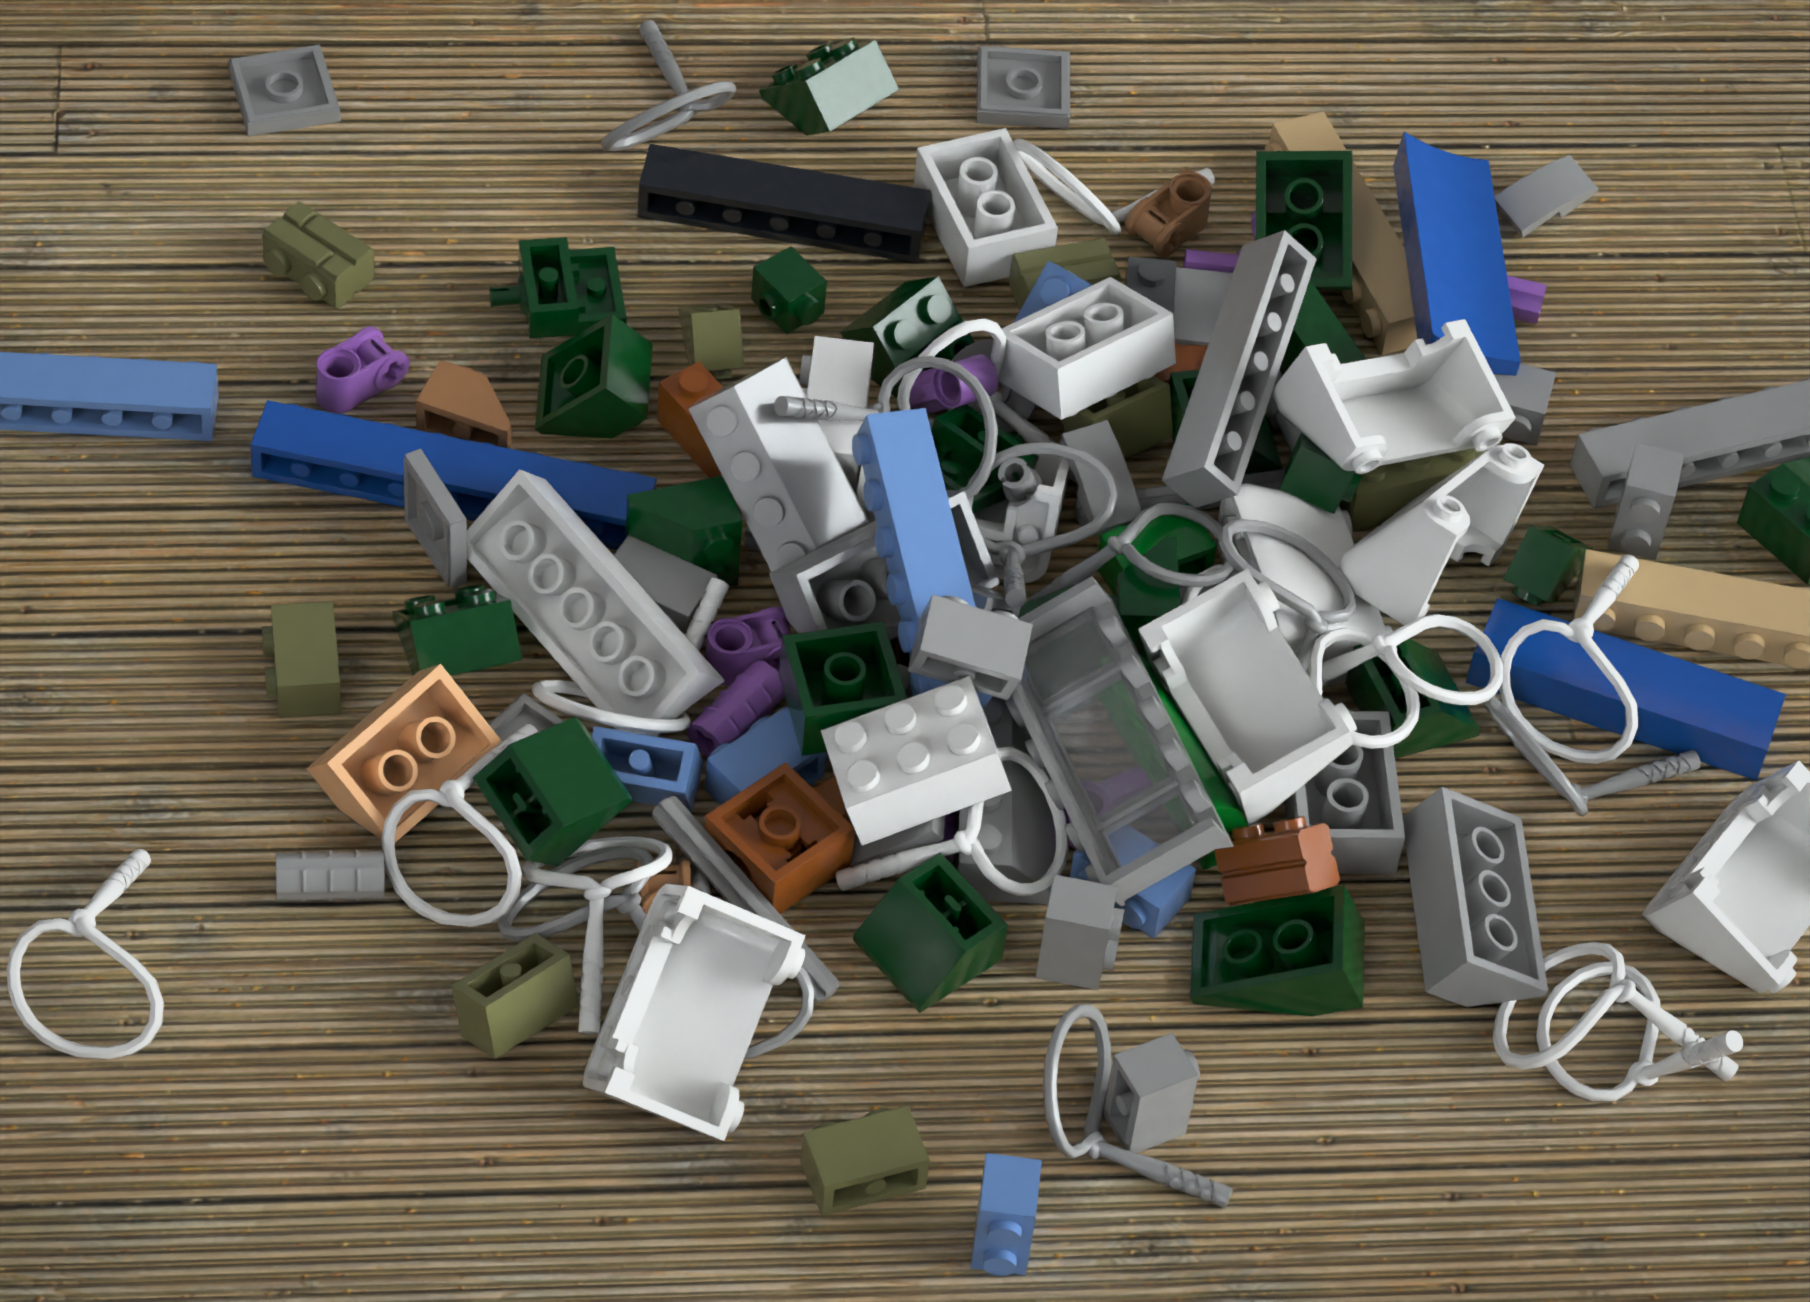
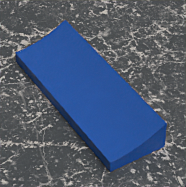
[1393,132,1521,376]
[1466,598,1786,781]

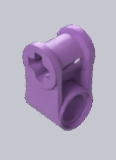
[316,326,410,413]
[704,607,793,686]

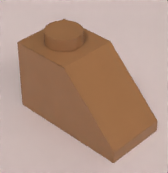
[416,360,511,449]

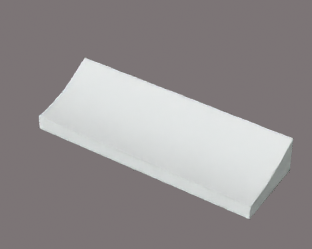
[467,469,725,737]

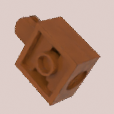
[704,762,855,914]

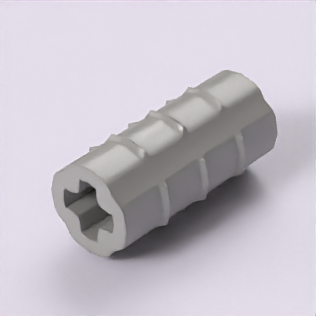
[276,849,385,903]

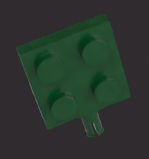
[489,237,627,339]
[931,404,1039,514]

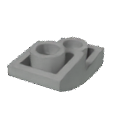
[1494,155,1598,238]
[1060,420,1141,536]

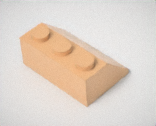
[307,664,502,843]

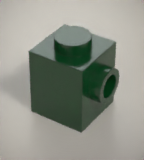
[751,246,827,334]

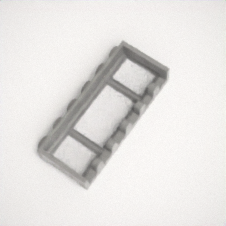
[1006,576,1234,907]

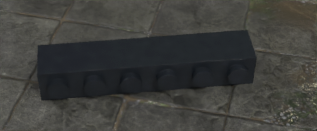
[638,144,930,264]

